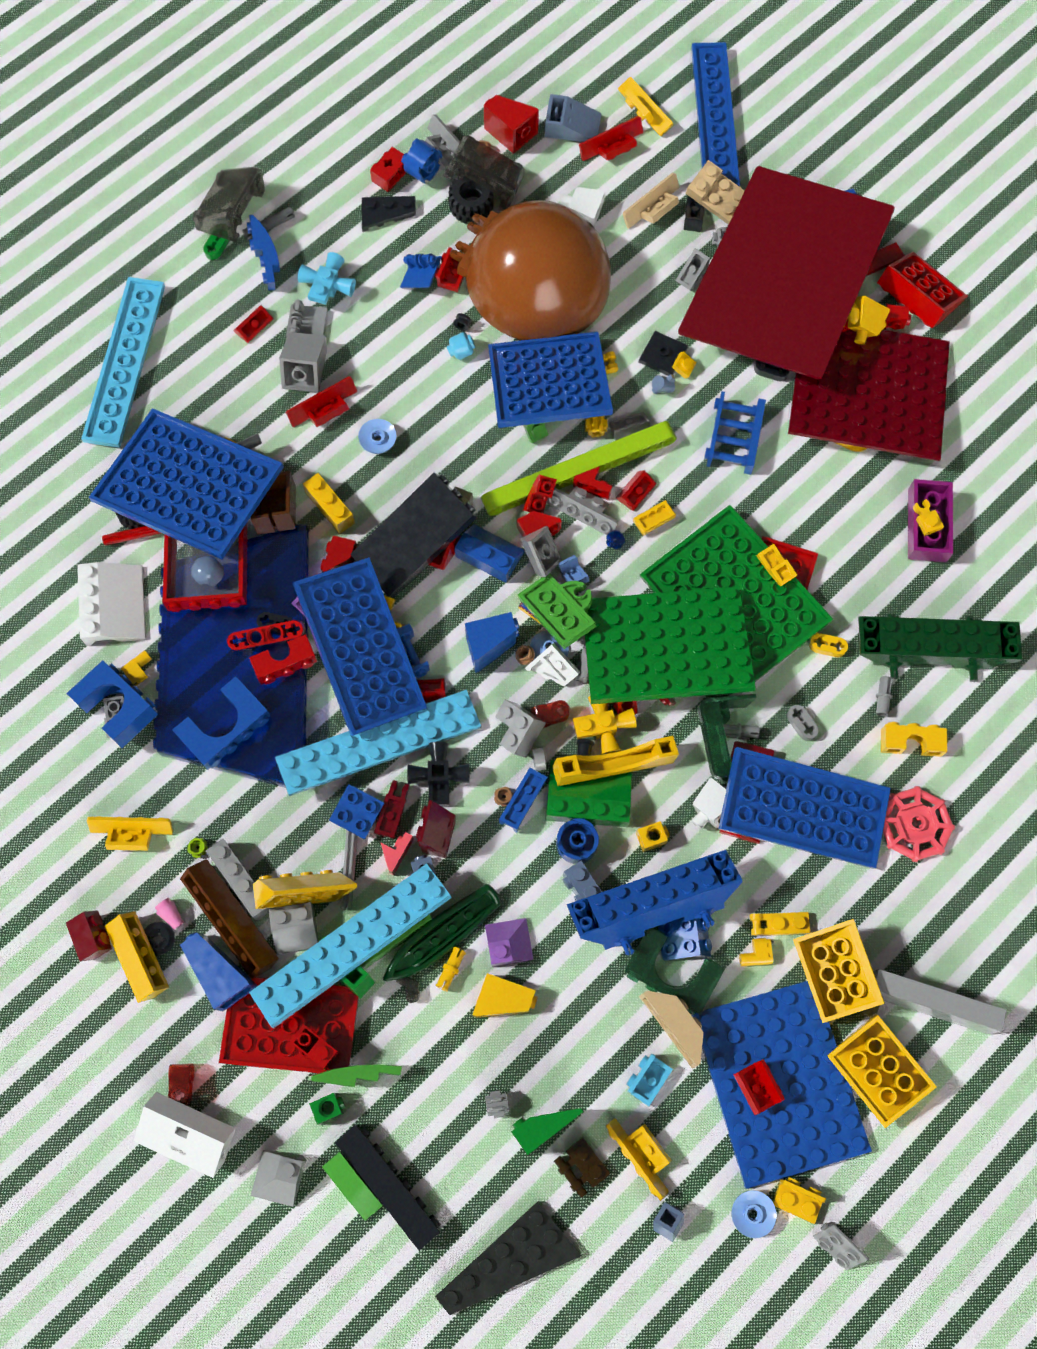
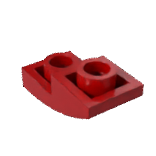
[523,474,557,513]

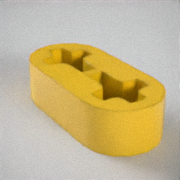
[809,633,848,657]

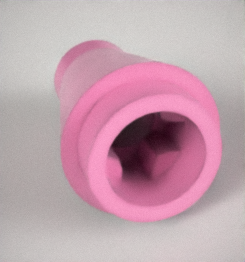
[155,897,184,930]

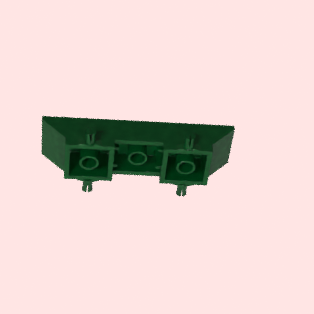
[858,613,1022,682]

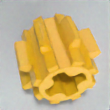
[585,416,608,438]

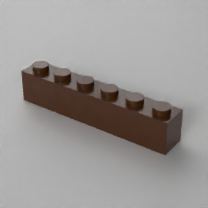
[180,859,279,979]

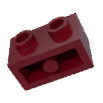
[66,910,112,962]

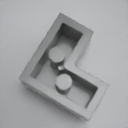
[495,699,546,758]

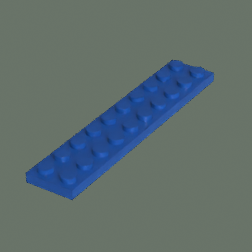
[691,42,740,187]

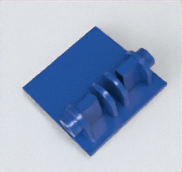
[400,253,442,288]
[329,784,384,839]

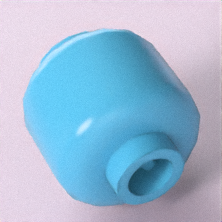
[447,332,476,360]

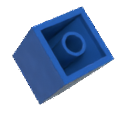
[464,612,519,673]

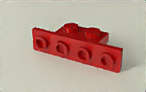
[579,116,644,161]
[285,376,357,427]

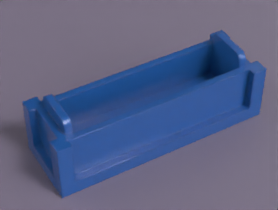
[499,768,548,833]

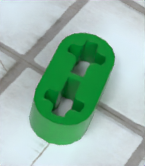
[203,227,230,260]

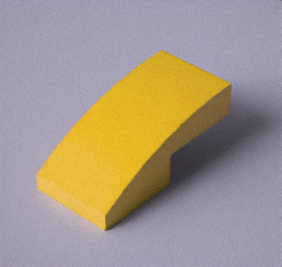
[756,544,798,586]

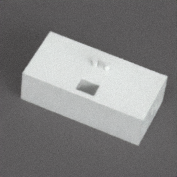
[134,1092,235,1178]

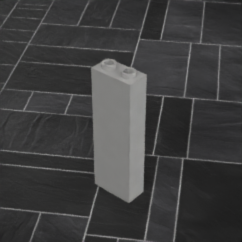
[873,969,1007,1034]

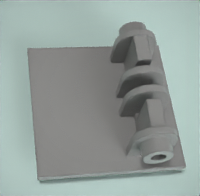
[286,299,327,338]
[813,1223,869,1270]

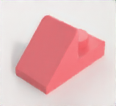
[381,832,414,876]

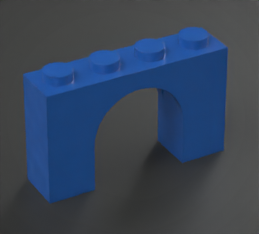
[66,660,158,748]
[173,676,270,770]

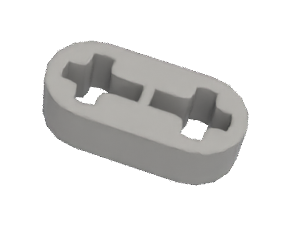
[787,705,818,741]
[532,747,546,771]

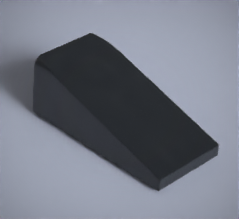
[684,197,704,232]

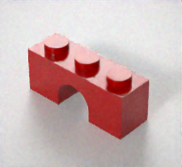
[249,634,317,685]

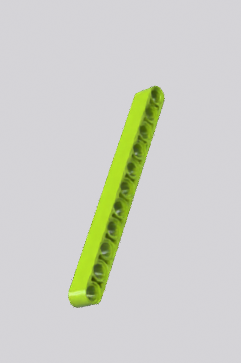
[481,421,677,516]

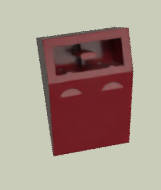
[416,800,456,859]

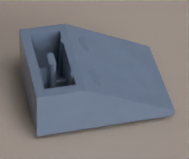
[545,94,601,142]

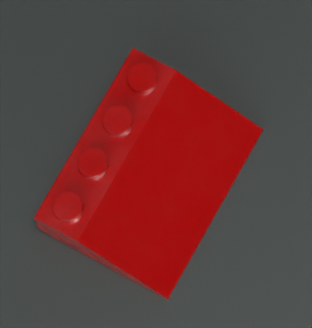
[877,251,968,328]

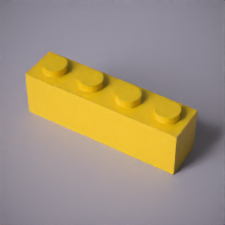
[104,911,169,1003]

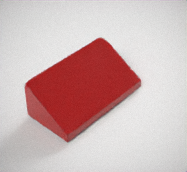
[233,305,274,343]
[616,470,657,511]
[417,678,446,704]

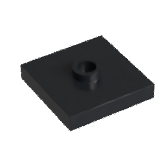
[638,331,688,376]

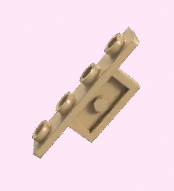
[623,173,680,229]

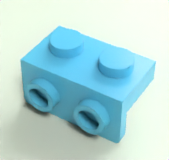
[626,1054,673,1107]

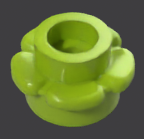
[187,838,208,858]

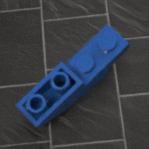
[246,215,280,290]

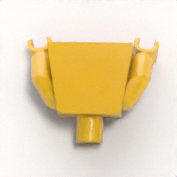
[847,296,890,344]

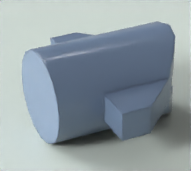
[652,374,675,394]

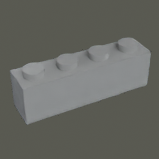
[206,839,272,921]

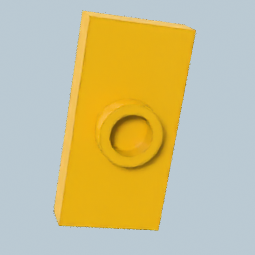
[633,500,676,536]

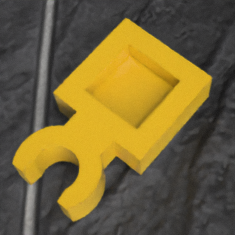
[913,499,944,536]

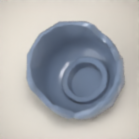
[191,556,224,586]

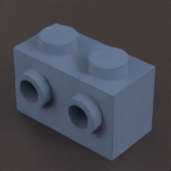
[562,860,602,901]

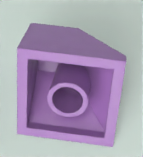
[485,918,533,967]

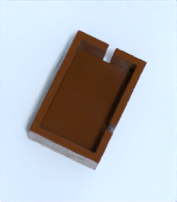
[251,470,296,535]

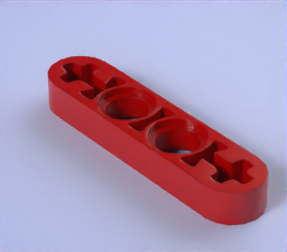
[227,620,305,650]

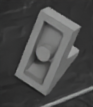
[675,248,710,291]

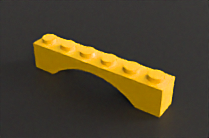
[552,736,679,786]

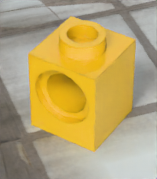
[636,821,670,852]

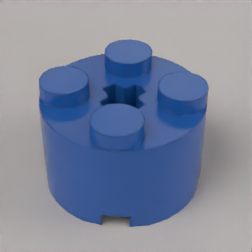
[401,138,443,183]
[556,818,599,864]

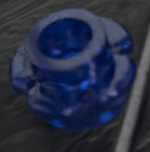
[606,530,625,549]

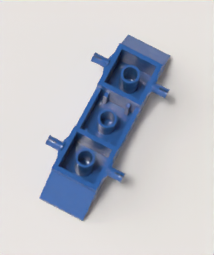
[567,849,743,956]

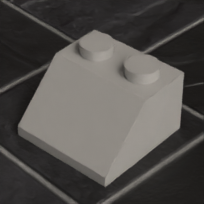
[269,902,319,955]

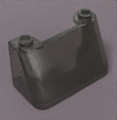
[444,136,525,210]
[193,166,265,242]

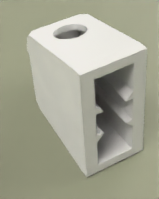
[560,187,605,227]
[692,778,726,829]

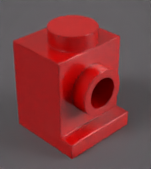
[883,304,911,330]

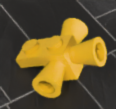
[573,696,636,755]

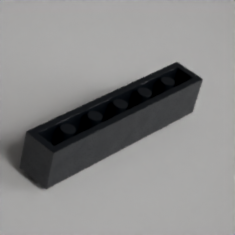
[334,1124,441,1251]

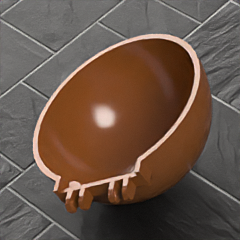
[450,200,611,340]

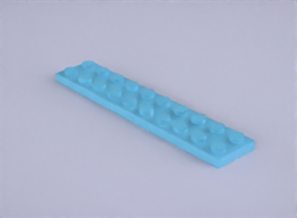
[81,277,165,448]
[275,690,481,797]
[249,864,452,1028]

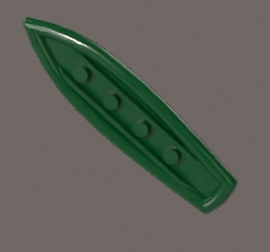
[383,884,501,981]

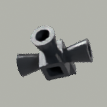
[407,742,470,806]

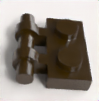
[554,1137,610,1198]

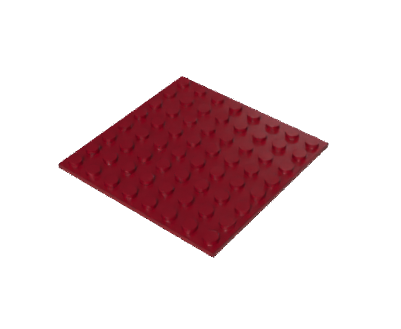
[788,329,950,461]

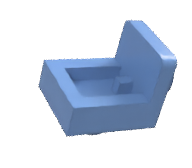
[559,555,589,583]

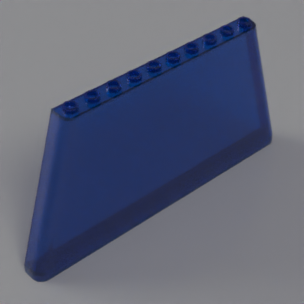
[153,524,309,788]

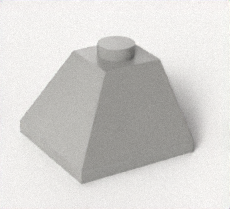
[250,1150,306,1207]

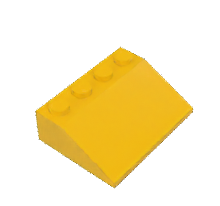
[253,870,357,909]
[793,919,885,1023]
[827,1014,937,1128]

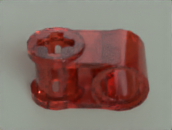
[530,700,569,728]
[168,1063,194,1106]

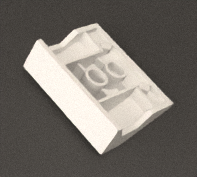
[77,562,146,646]

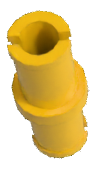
[435,947,466,992]

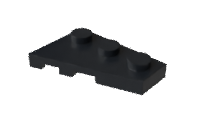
[362,196,416,232]

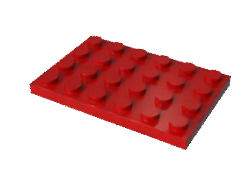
[218,978,359,1073]

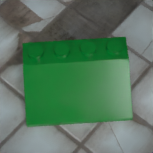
[546,760,632,827]
[511,1108,583,1155]

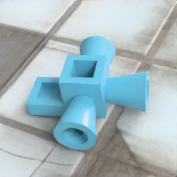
[298,252,356,305]

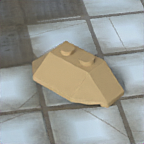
[639,991,704,1069]

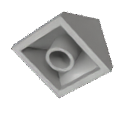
[520,526,562,577]

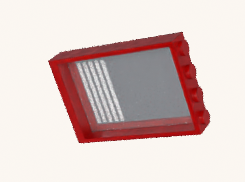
[162,524,247,612]

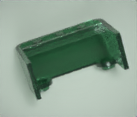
[698,694,757,783]

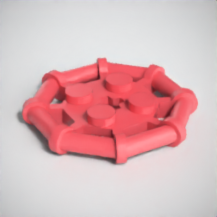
[883,786,955,862]

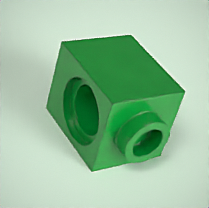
[309,1093,346,1125]

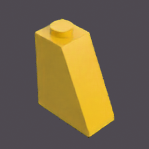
[472,973,538,1018]

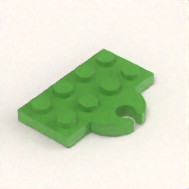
[517,573,596,649]

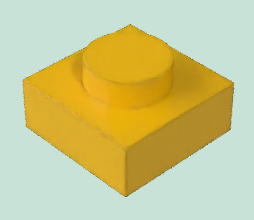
[672,351,697,379]

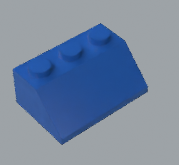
[455,524,525,583]

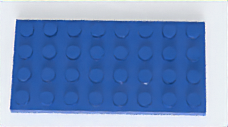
[293,558,427,736]
[718,747,891,869]

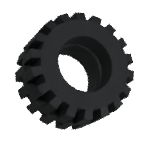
[449,173,494,224]

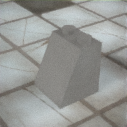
[279,332,327,393]

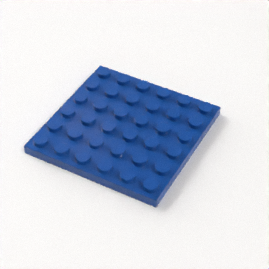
[488,332,613,428]

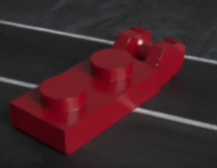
[374,780,410,839]

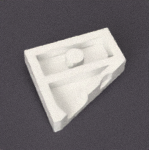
[525,643,580,686]

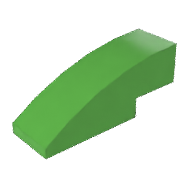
[322,1152,383,1221]

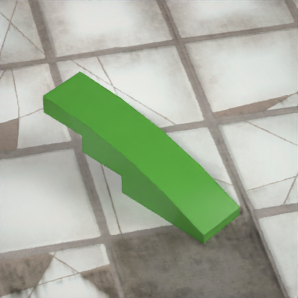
[308,1064,402,1087]

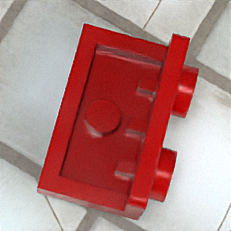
[435,247,464,292]
[733,1059,785,1115]

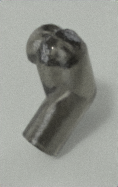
[396,977,420,1003]

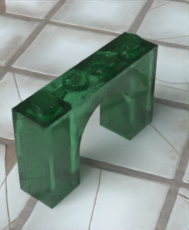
[624,927,725,1015]

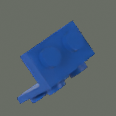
[658,917,712,961]

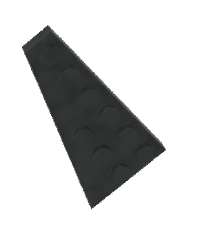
[435,1202,582,1315]

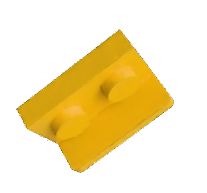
[773,1177,826,1224]

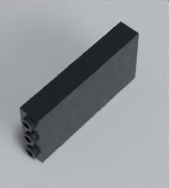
[350,472,478,598]

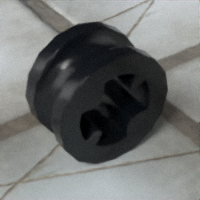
[453,313,472,331]

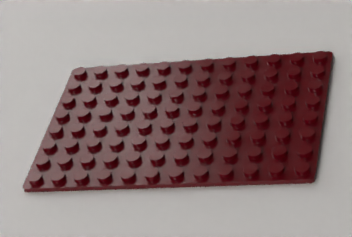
[678,166,895,380]

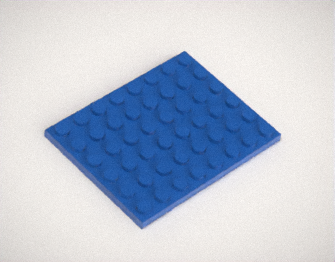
[89,408,284,560]
[692,981,872,1189]

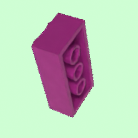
[908,479,953,562]

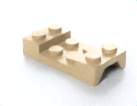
[685,160,745,225]

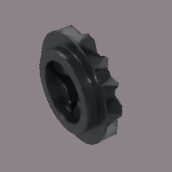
[144,922,175,956]

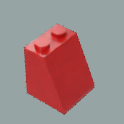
[483,95,539,154]

